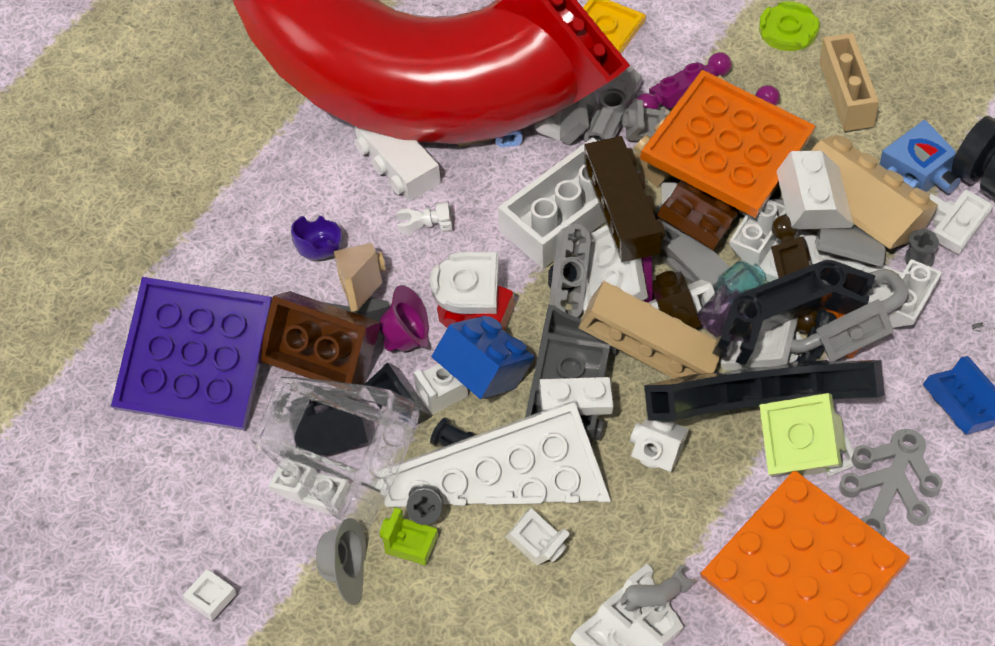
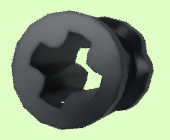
[430,417,476,447]

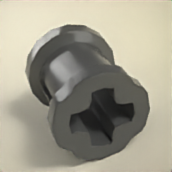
[904,229,939,267]

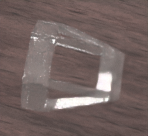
[251,377,421,531]

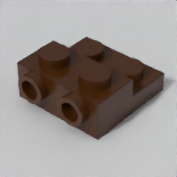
[657,180,739,250]

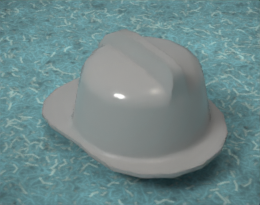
[316,518,366,605]

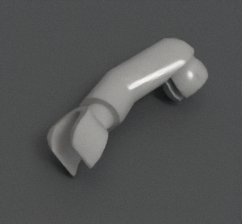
[620,565,696,612]

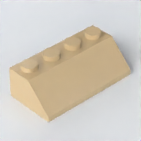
[810,135,938,249]

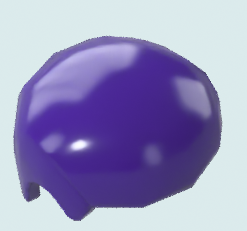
[291,215,343,260]

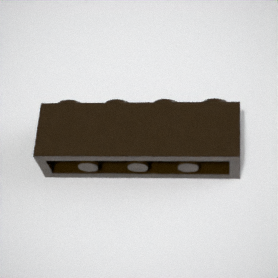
[584,136,665,263]

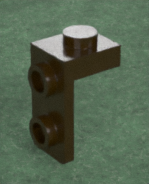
[652,271,701,328]

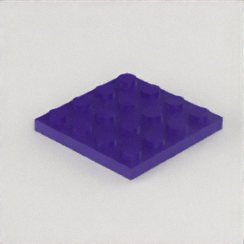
[111,277,272,431]

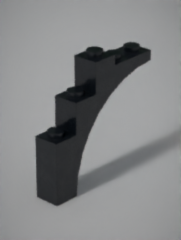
[644,360,885,421]

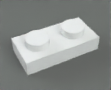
[539,377,613,415]

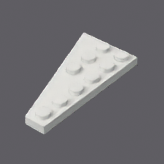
[374,400,611,507]

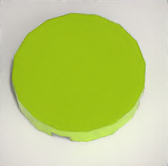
[759,1,819,51]

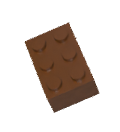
[261,291,381,393]

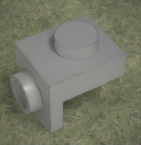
[622,99,665,141]

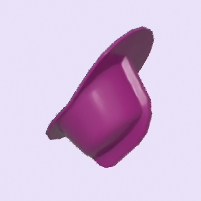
[379,285,429,352]

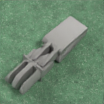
[654,203,733,292]

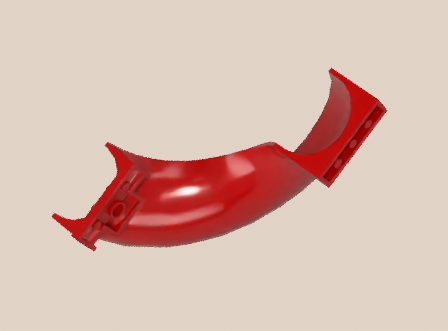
[233,0,630,144]

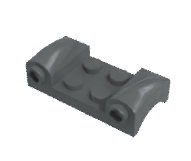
[525,304,617,446]

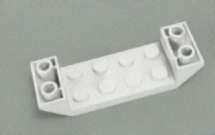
[729,199,942,328]

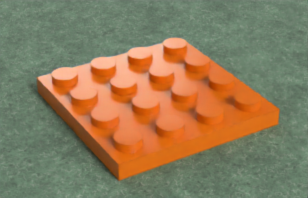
[640,70,816,218]
[700,471,910,646]

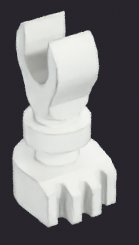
[396,202,453,234]

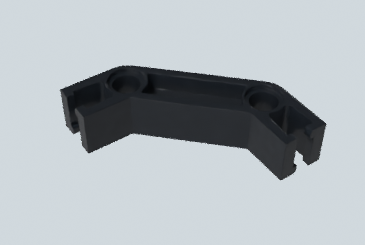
[712,260,875,365]

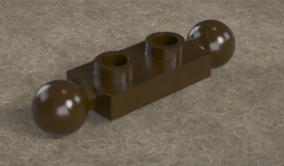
[771,215,818,334]

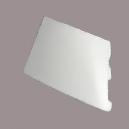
[570,564,683,646]

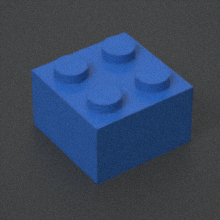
[431,316,535,399]

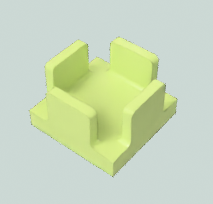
[759,393,846,476]

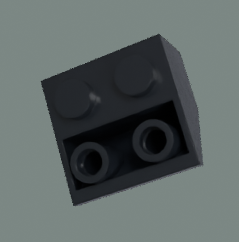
[284,388,368,461]

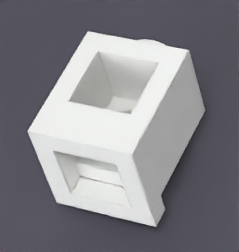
[414,364,468,415]

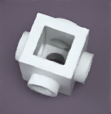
[630,418,689,472]

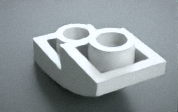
[268,458,352,516]

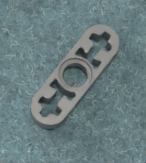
[549,224,591,317]

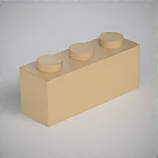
[819,33,879,131]

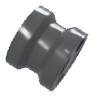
[406,484,443,525]

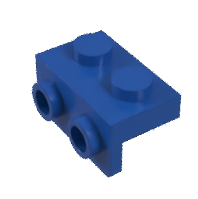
[923,356,995,435]

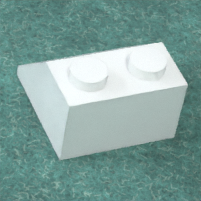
[776,151,854,229]

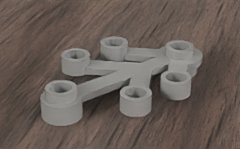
[839,429,942,537]

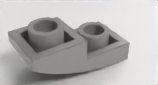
[560,92,596,145]

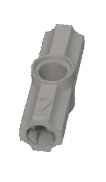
[584,67,642,142]

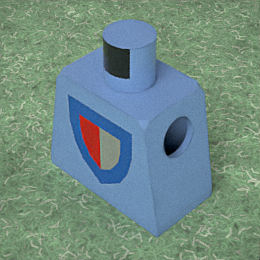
[880,120,961,194]

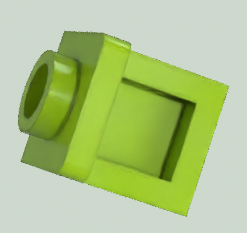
[380,507,438,566]

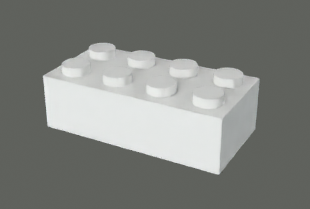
[498,138,606,268]

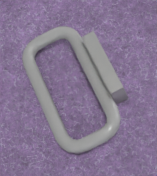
[790,269,909,362]

